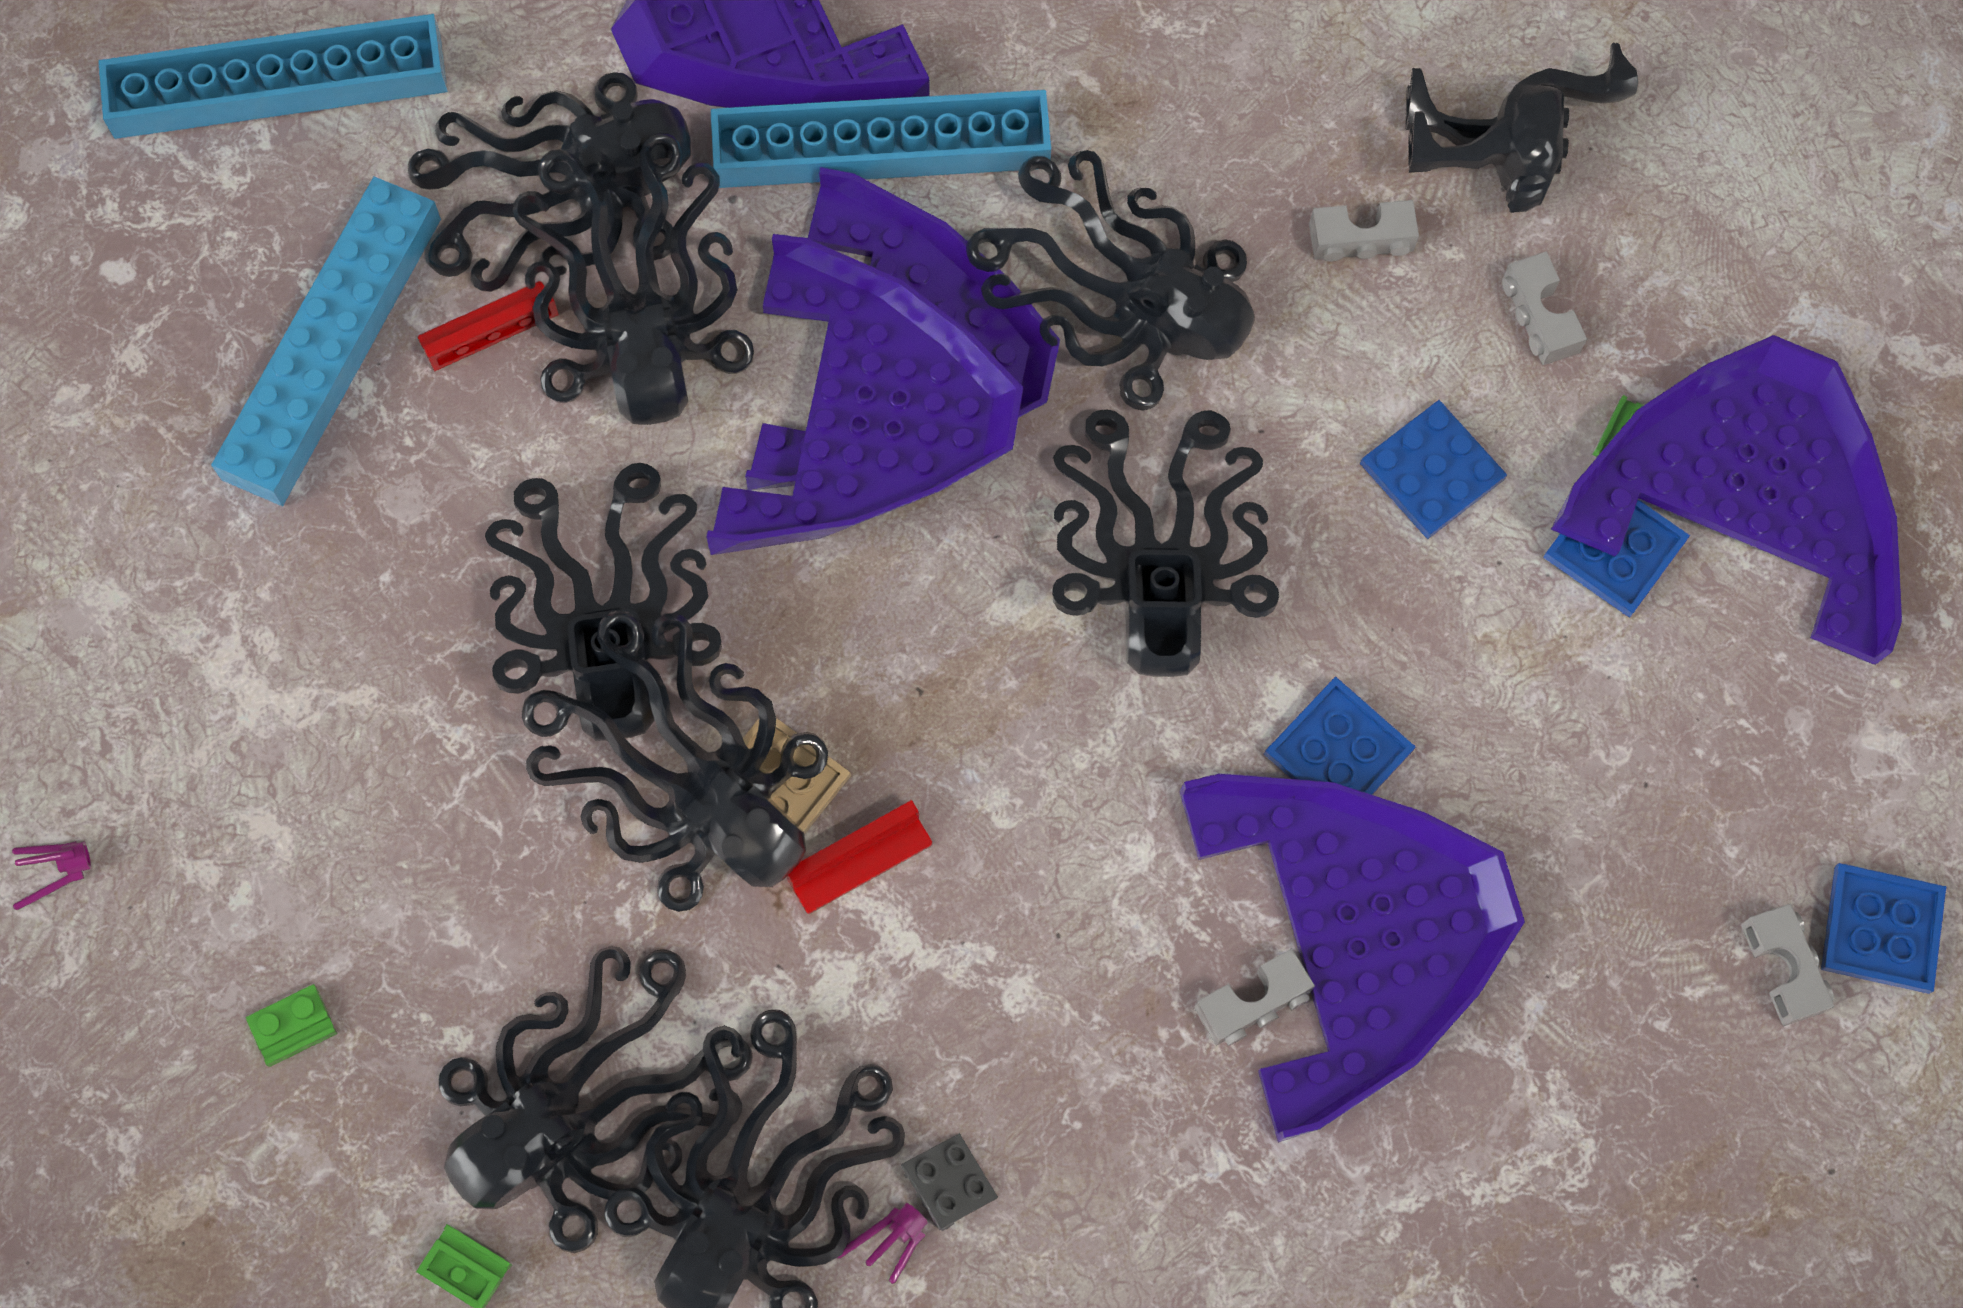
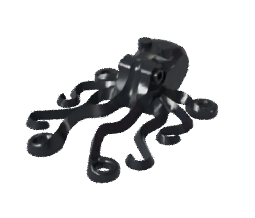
[408,72,691,292]
[512,133,754,425]
[966,150,1255,411]
[1052,409,1279,677]
[485,462,722,741]
[522,611,828,912]
[439,946,753,1254]
[604,1010,905,1308]

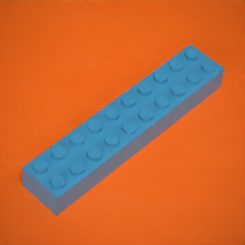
[98,14,448,139]
[711,90,1051,188]
[211,176,441,507]

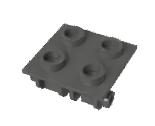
[901,1133,998,1231]

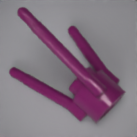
[12,841,91,910]
[837,1202,928,1284]

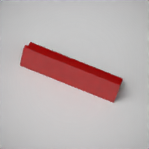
[418,281,559,372]
[786,800,932,914]

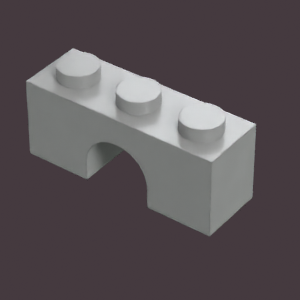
[1309,200,1419,262]
[1502,251,1587,365]
[1740,904,1834,1027]
[1194,948,1315,1046]

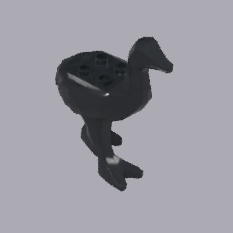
[1405,42,1639,213]

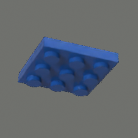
[1360,400,1507,540]
[1543,500,1690,618]
[1264,676,1416,795]
[1821,863,1947,994]

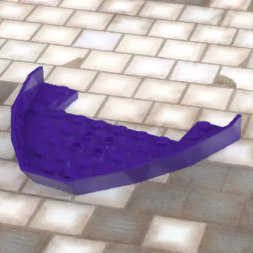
[611,0,930,108]
[745,167,1060,490]
[706,234,1023,555]
[1551,335,1902,665]
[1179,773,1525,1143]

